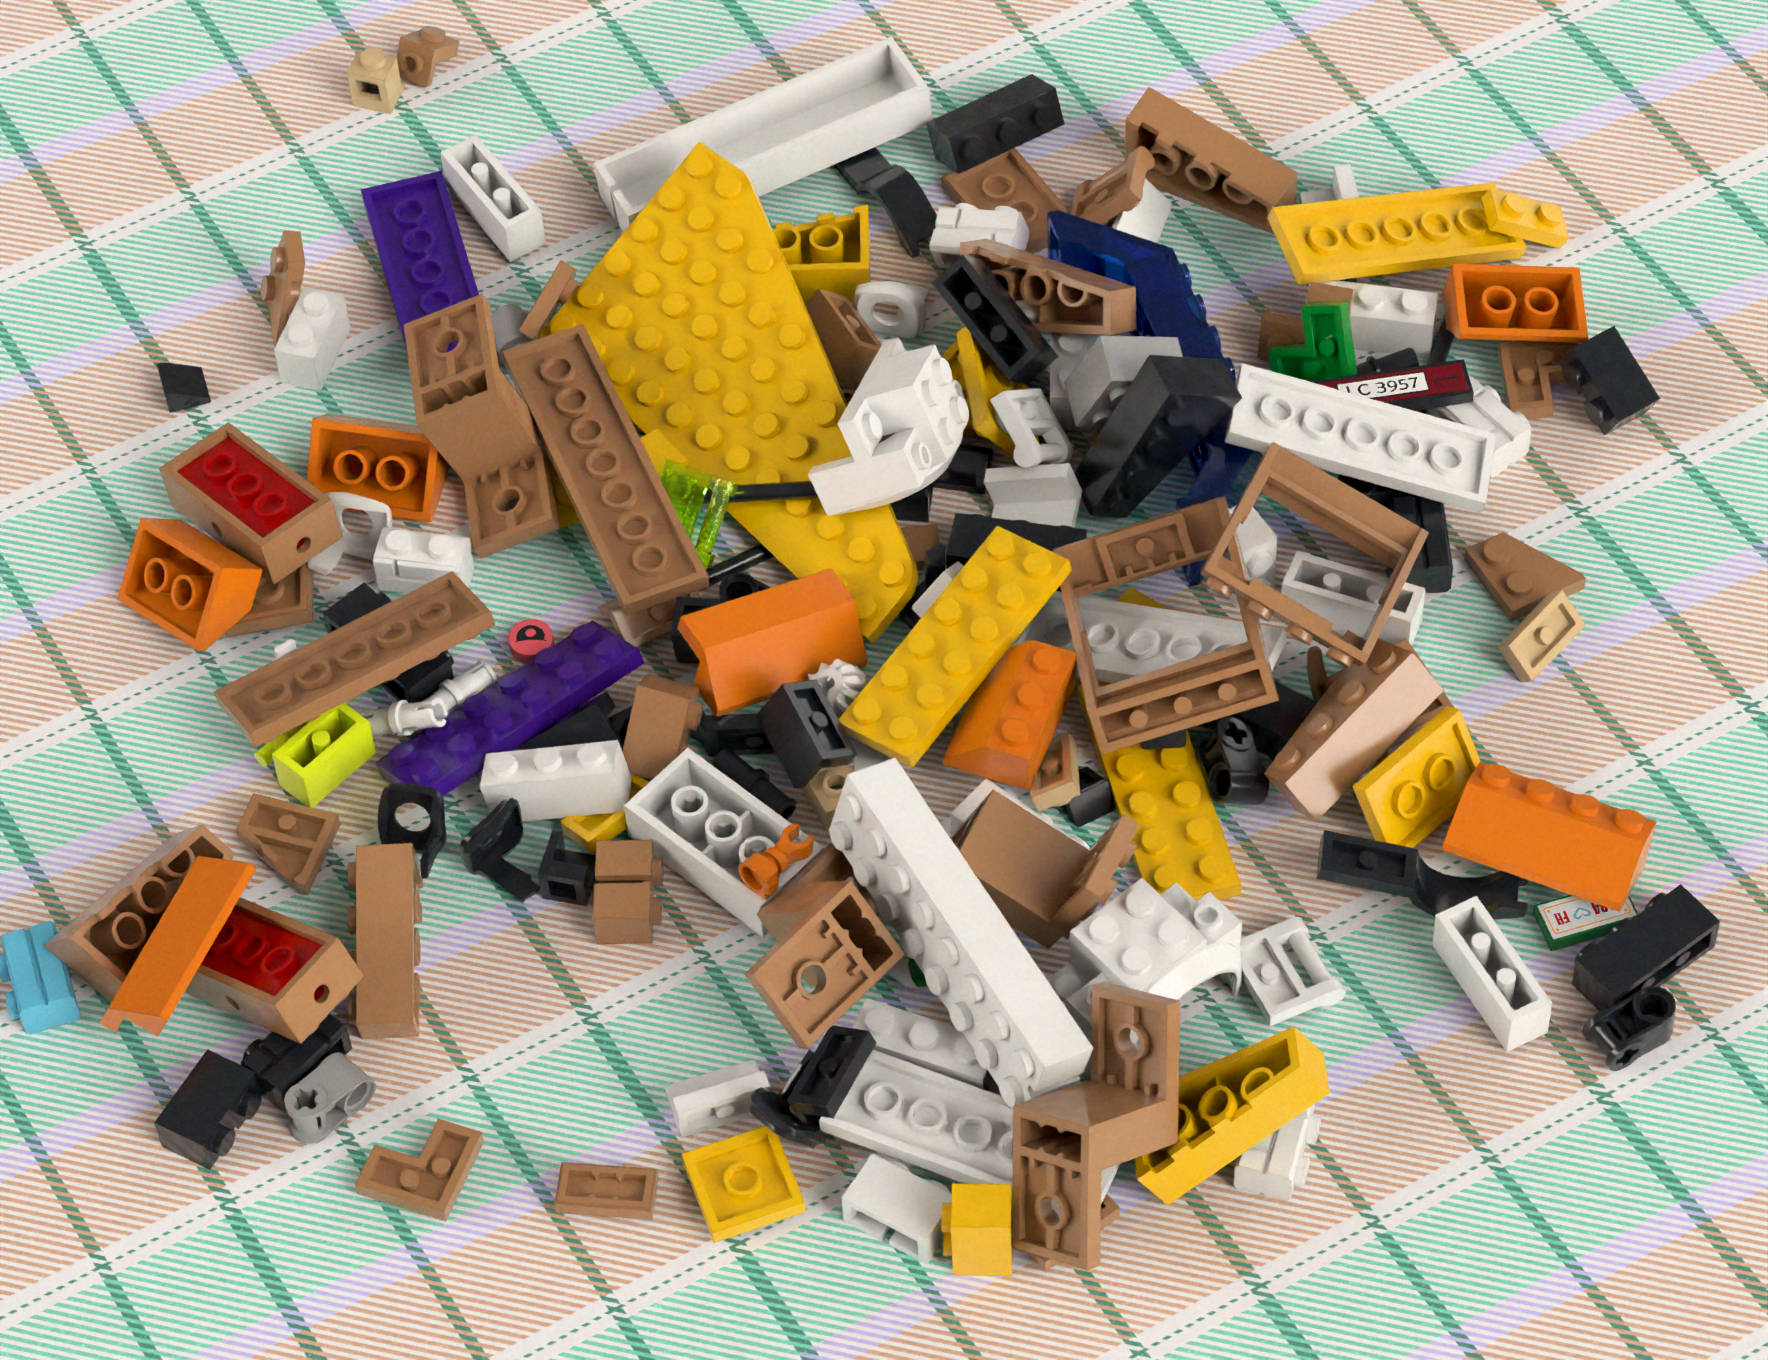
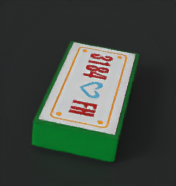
[1533,895,1638,951]

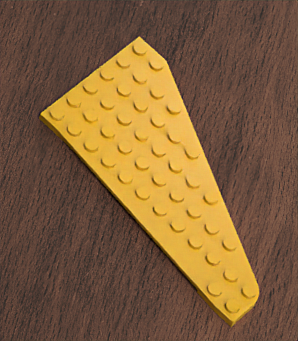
[537,141,918,645]

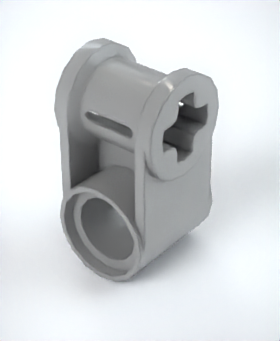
[284,1052,376,1144]

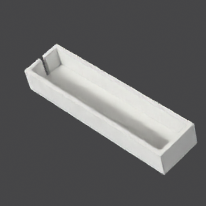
[593,36,933,232]
[829,758,1093,1107]

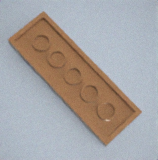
[214,571,495,748]

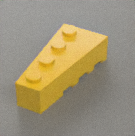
[773,204,871,304]
[1134,1027,1330,1205]

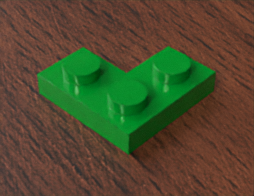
[1268,300,1358,382]

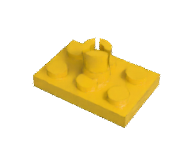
[956,327,1039,458]
[1353,706,1481,848]

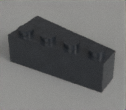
[1074,355,1242,517]

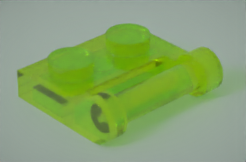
[660,459,739,568]

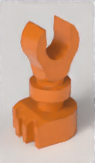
[738,824,814,900]

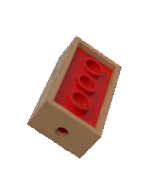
[159,422,343,585]
[185,897,364,1044]

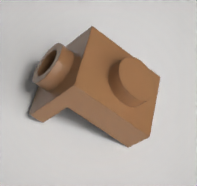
[396,26,460,87]

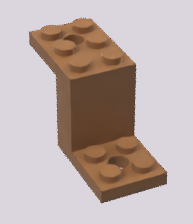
[404,294,560,559]
[950,790,1140,949]
[744,842,905,1048]
[1012,981,1180,1270]

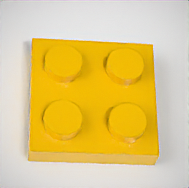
[682,1126,806,1243]

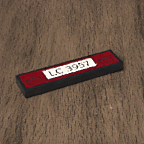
[1311,359,1474,411]

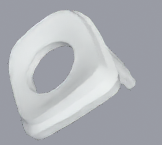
[854,281,929,338]
[308,492,392,575]

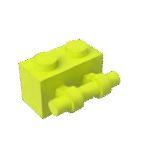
[254,703,376,808]

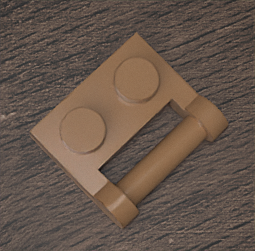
[1067,146,1154,239]

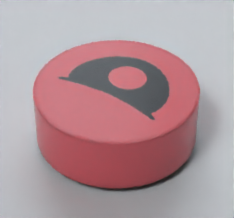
[508,619,554,664]

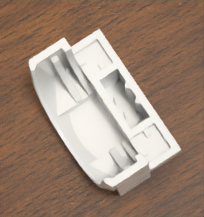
[808,337,969,516]
[1047,878,1242,1080]

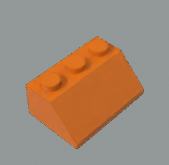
[1443,263,1589,343]
[307,413,449,522]
[117,518,263,651]
[942,640,1076,791]

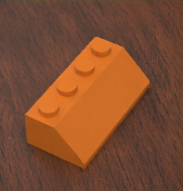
[1442,761,1657,912]

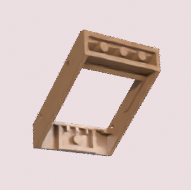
[1200,442,1429,668]
[1053,496,1279,754]

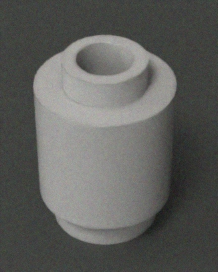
[491,304,537,365]

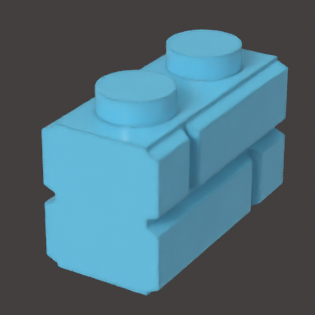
[0,921,81,1035]

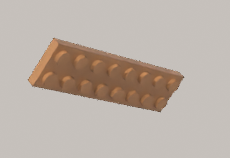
[502,324,709,616]

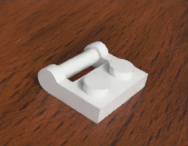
[990,388,1073,468]
[1240,917,1346,1026]

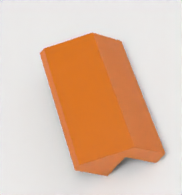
[677,568,868,717]
[99,856,257,1037]

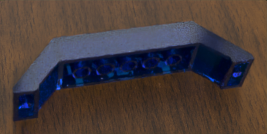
[1047,210,1262,587]

